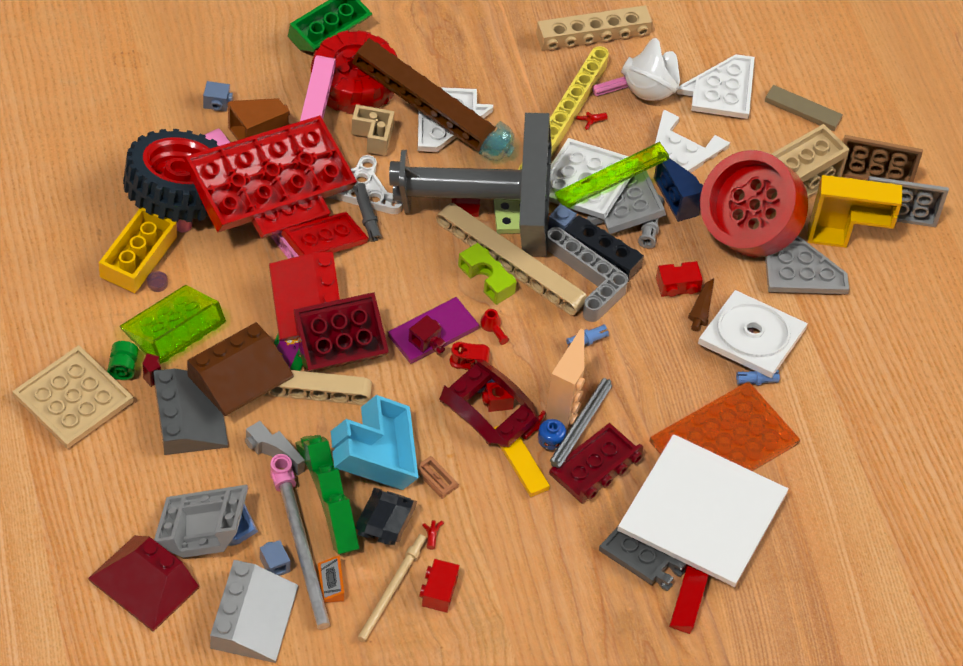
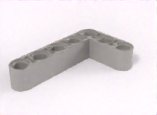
[547,227,628,322]

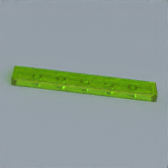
[555,141,670,208]

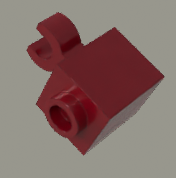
[408,315,446,355]

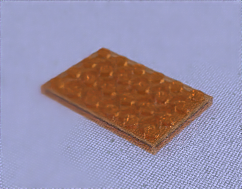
[649,382,800,471]

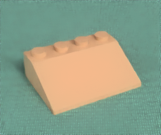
[544,329,585,432]

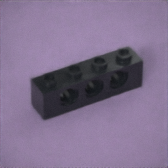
[564,215,644,282]

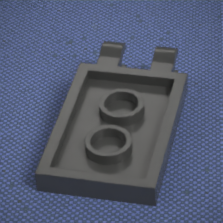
[599,525,686,591]

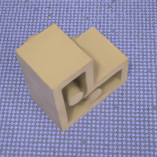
[351,104,394,156]

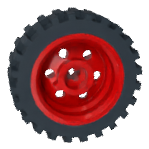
[123,129,218,222]

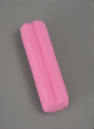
[592,76,628,96]

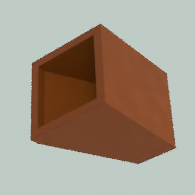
[228,98,290,140]

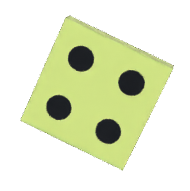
[493,199,520,234]

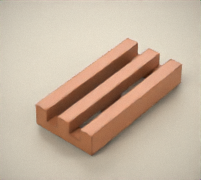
[417,456,459,499]

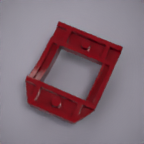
[439,359,538,447]

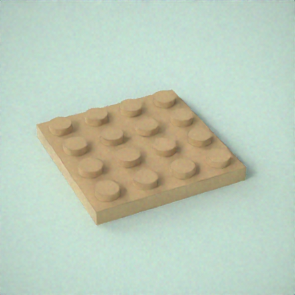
[12,345,134,449]

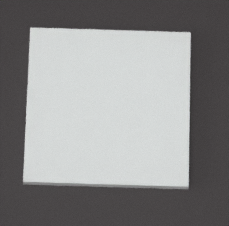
[617,434,789,587]

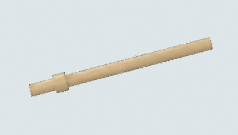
[357,534,426,642]

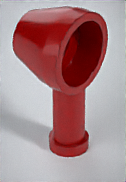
[480,309,509,345]

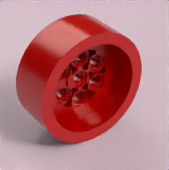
[700,150,808,257]

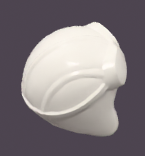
[621,38,680,101]

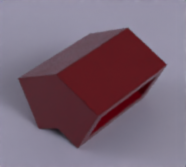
[142,353,161,387]

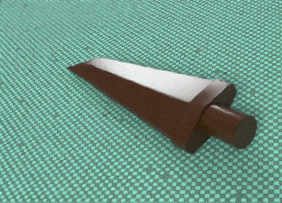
[688,278,714,331]

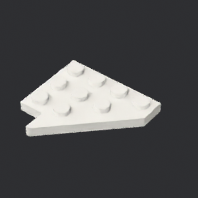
[677,54,755,119]
[418,87,493,152]

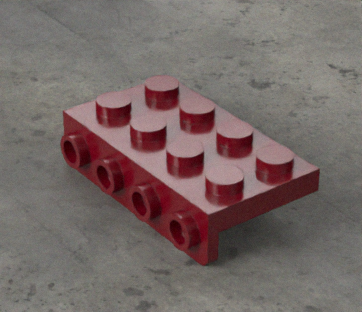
[549,422,643,504]

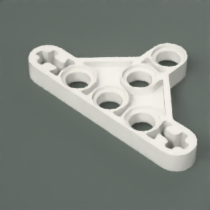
[328,155,403,214]

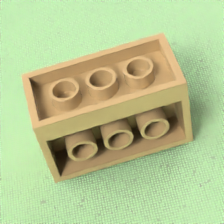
[757,124,849,200]

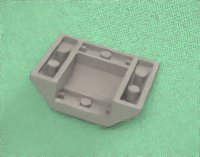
[154,485,248,558]

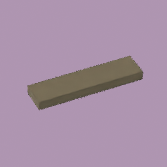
[765,85,843,131]

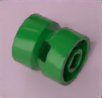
[107,341,139,380]

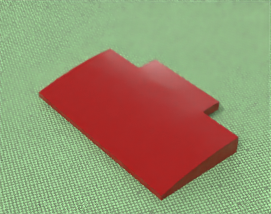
[184,115,357,239]

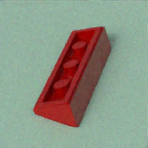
[669,564,709,634]

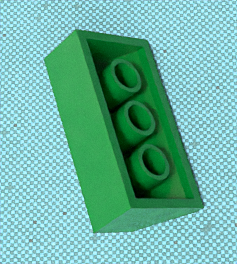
[288,0,372,52]

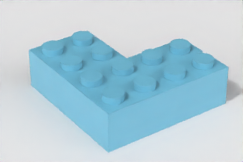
[330,395,419,490]

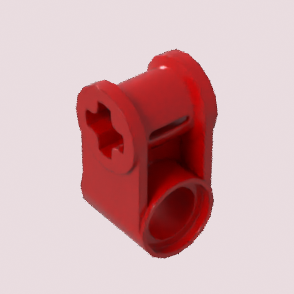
[449,342,490,370]

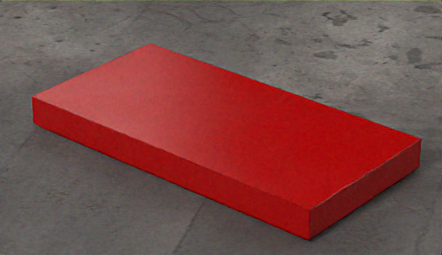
[281,212,369,256]

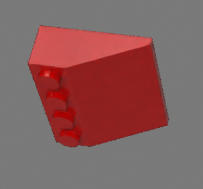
[269,252,340,341]

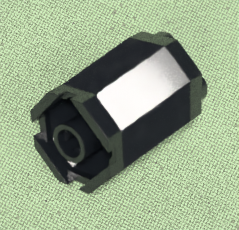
[355,488,417,545]

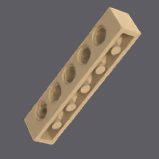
[536,5,652,51]

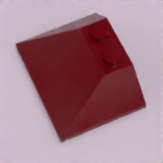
[88,535,199,632]

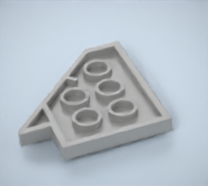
[587,162,666,234]
[765,236,849,294]

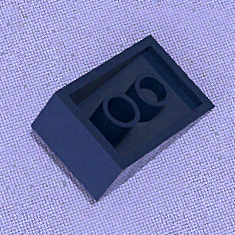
[654,152,703,222]

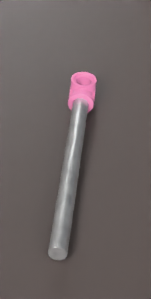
[270,454,330,629]

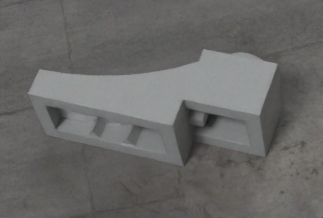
[245,421,305,476]

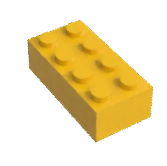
[99,207,177,293]

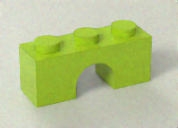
[458,243,517,305]

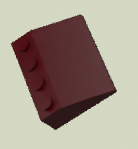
[293,292,389,372]

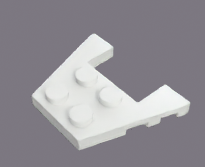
[651,110,730,173]

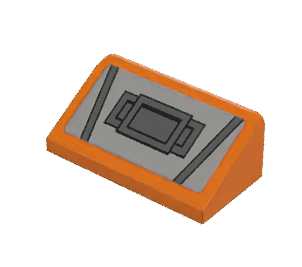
[318,556,344,603]

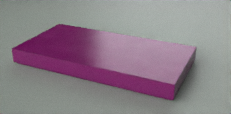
[388,297,479,364]

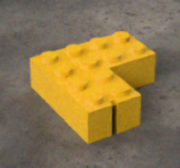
[808,175,902,248]

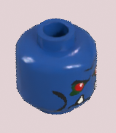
[538,419,566,450]

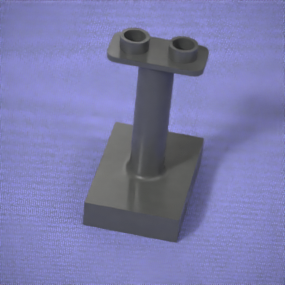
[389,113,552,257]

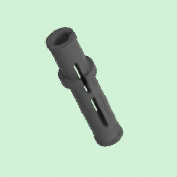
[353,183,382,242]

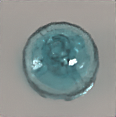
[478,121,515,161]

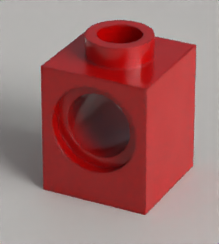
[482,382,514,412]

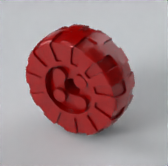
[311,30,398,114]

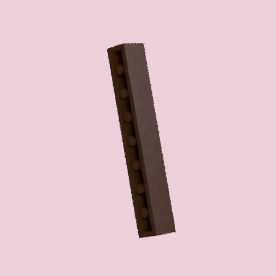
[352,38,496,152]

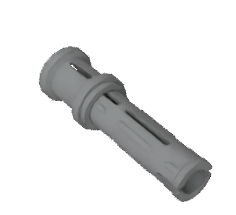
[638,195,664,248]

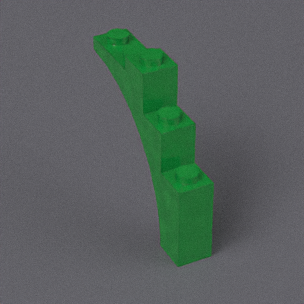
[295,435,359,554]

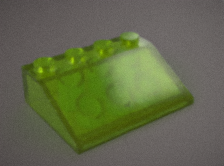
[120,285,226,364]

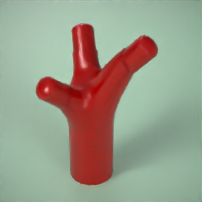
[576,112,608,130]
[521,411,546,440]
[422,520,444,550]

